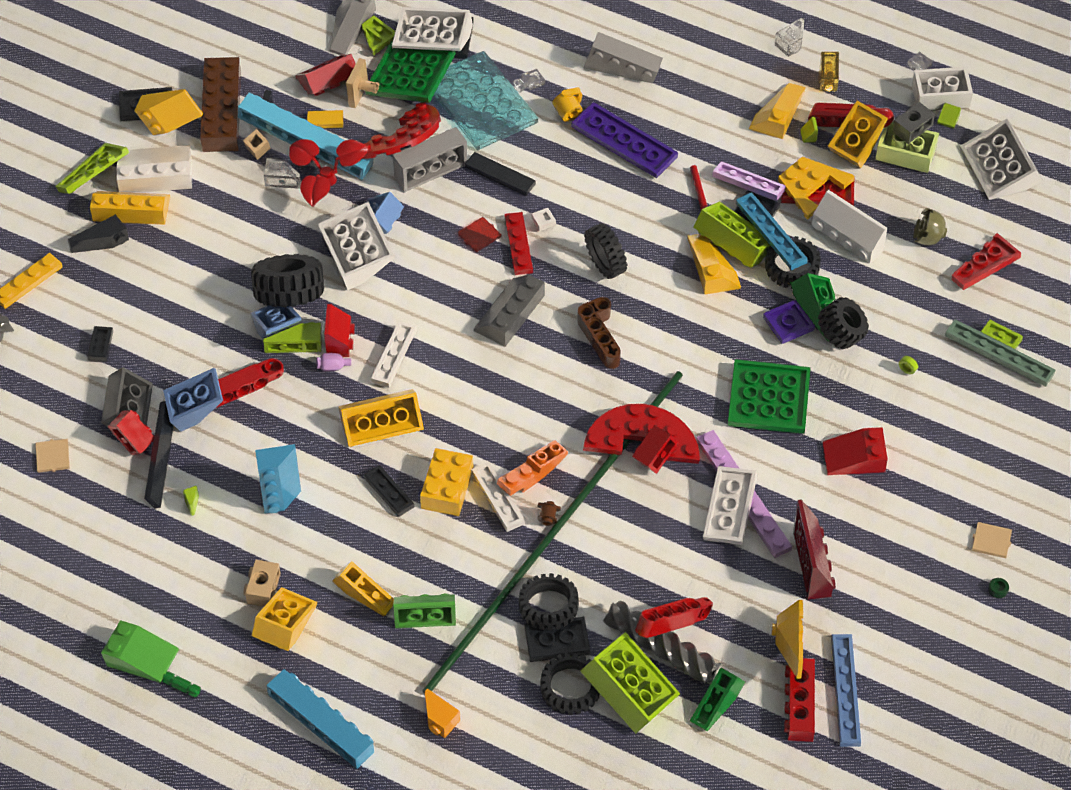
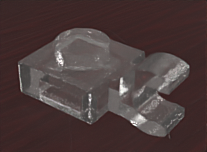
[513,69,545,94]

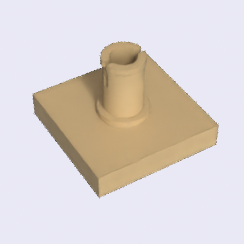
[346,58,379,109]

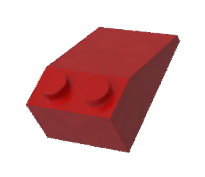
[822,427,888,475]

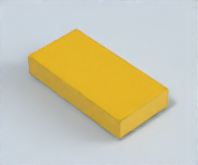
[307,110,343,128]

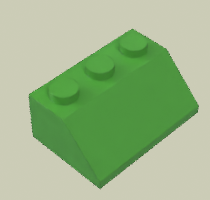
[393,593,456,628]

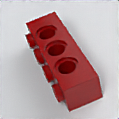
[784,658,815,742]

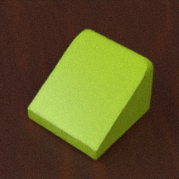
[937,103,961,129]
[801,117,818,143]
[183,486,199,516]

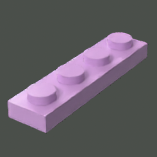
[712,161,785,201]

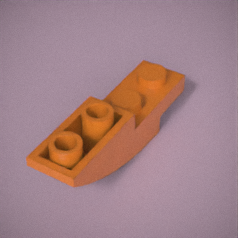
[497,440,568,496]

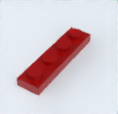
[505,212,533,275]

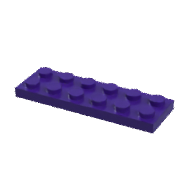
[571,102,678,179]

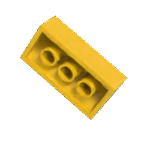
[90,191,170,225]
[338,389,424,447]

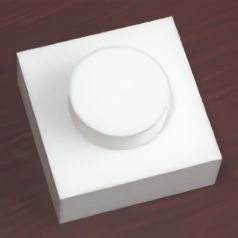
[532,208,556,231]

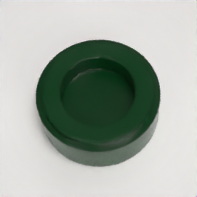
[988,578,1009,598]

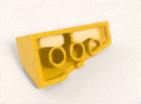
[749,83,806,139]
[772,600,803,679]

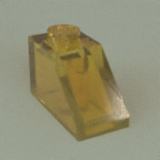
[818,52,839,91]

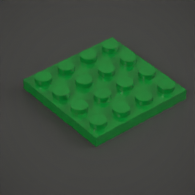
[365,41,456,103]
[728,359,811,434]

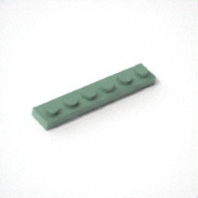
[945,319,1056,387]

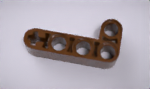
[577,297,621,369]

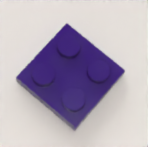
[763,300,815,344]

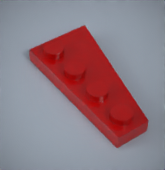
[951,233,1021,290]

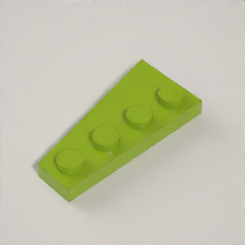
[55,143,129,194]

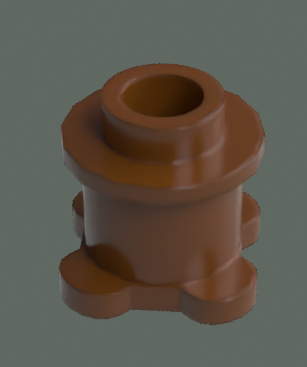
[537,501,561,526]

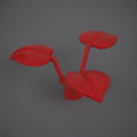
[289,139,369,207]

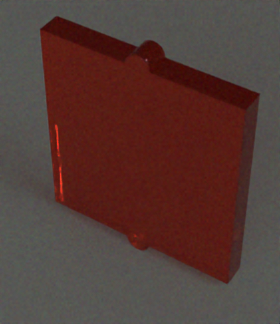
[458,217,502,253]

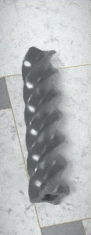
[603,601,721,684]

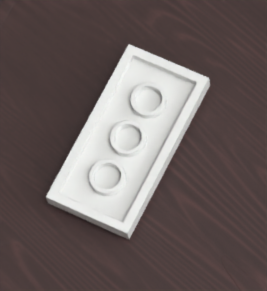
[703,466,758,545]

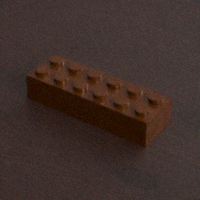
[201,57,241,152]

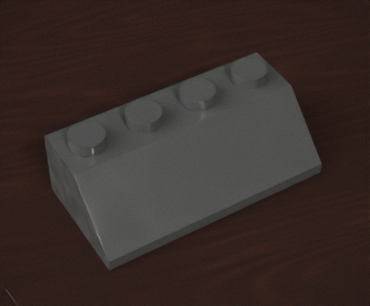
[473,274,545,347]

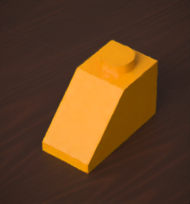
[425,689,460,738]

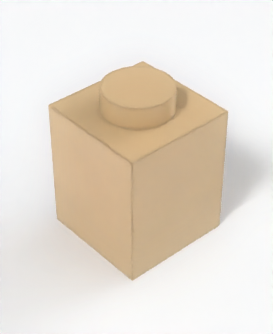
[243,129,271,160]

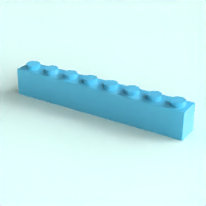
[238,93,374,180]

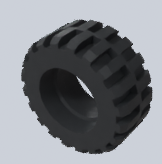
[251,254,324,307]

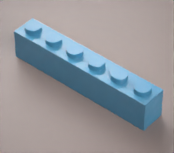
[266,669,374,769]

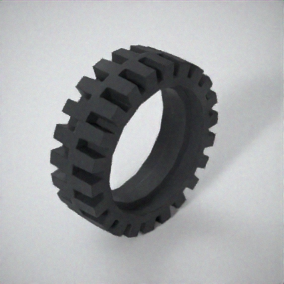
[584,223,628,279]
[765,236,821,289]
[519,573,579,630]
[540,653,600,715]

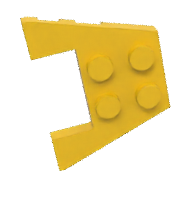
[778,157,855,220]

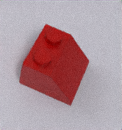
[324,304,355,357]

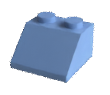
[365,192,404,234]

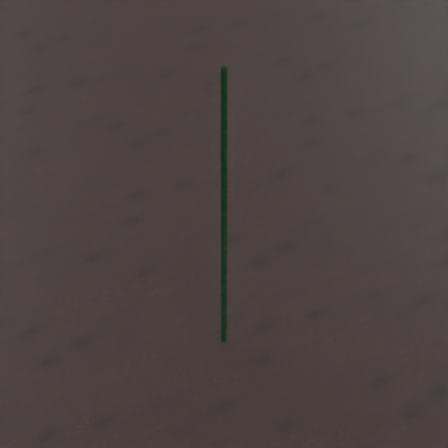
[422,371,683,694]

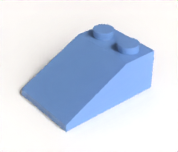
[250,305,301,339]
[163,368,223,431]

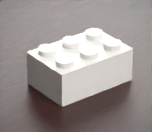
[912,67,973,110]

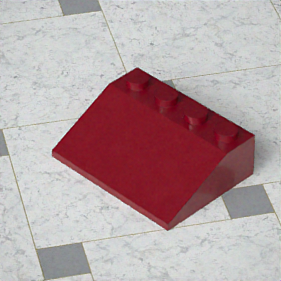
[793,499,836,600]

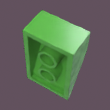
[101,620,179,683]

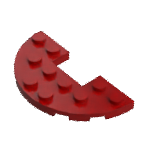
[362,102,441,159]
[583,404,700,464]

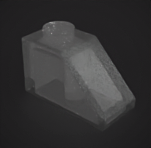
[775,18,804,57]
[264,158,301,189]

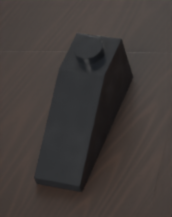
[68,214,129,253]

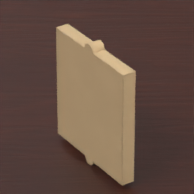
[36,439,70,473]
[972,522,1012,558]

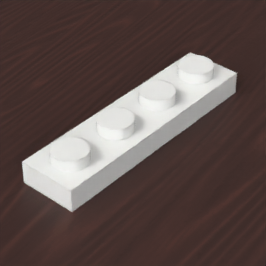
[371,321,416,388]
[472,462,525,532]

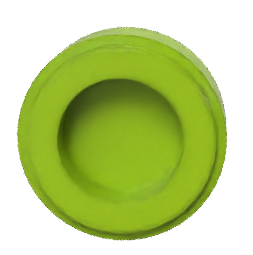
[899,356,918,374]

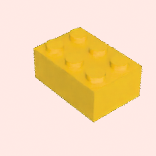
[420,448,474,516]

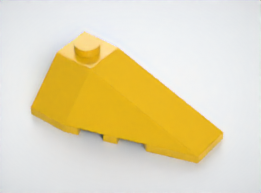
[687,234,741,295]

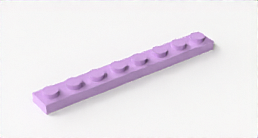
[696,430,792,558]

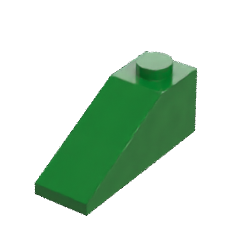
[690,667,746,732]

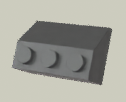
[101,367,153,426]

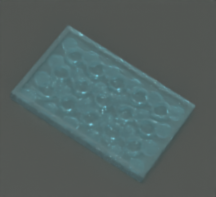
[434,51,538,151]

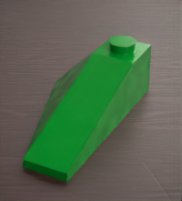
[791,273,836,342]

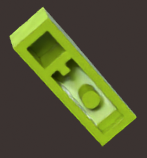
[263,322,322,353]

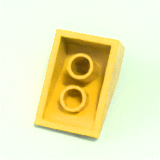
[135,89,203,135]
[828,101,888,168]
[252,587,318,651]

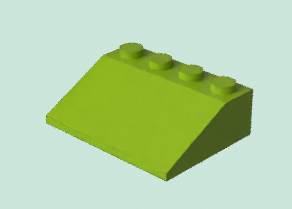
[580,632,680,734]

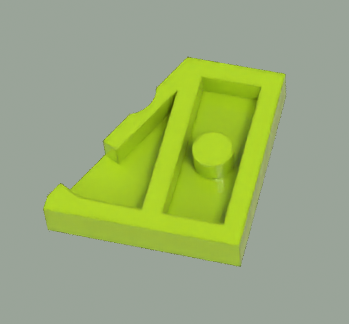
[361,16,395,55]

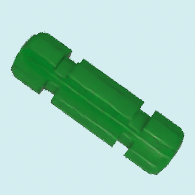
[162,671,201,697]

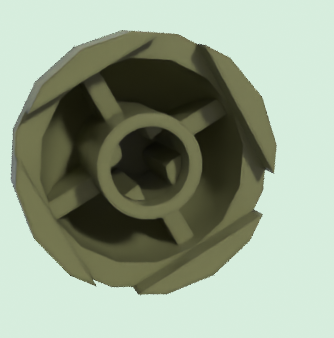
[913,208,947,246]

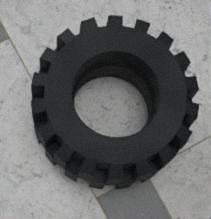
[818,297,869,349]

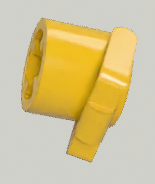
[552,87,583,122]

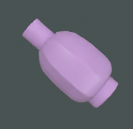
[316,353,351,372]

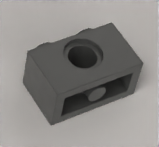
[893,102,935,144]

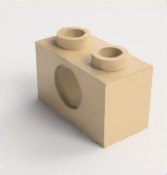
[243,560,281,607]

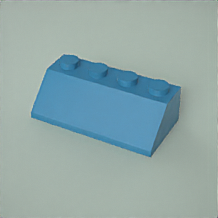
[255,444,301,513]

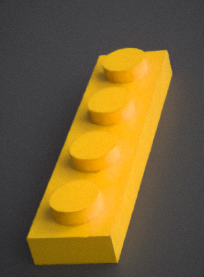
[0,253,62,309]

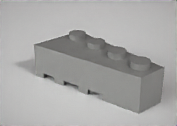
[584,32,663,83]

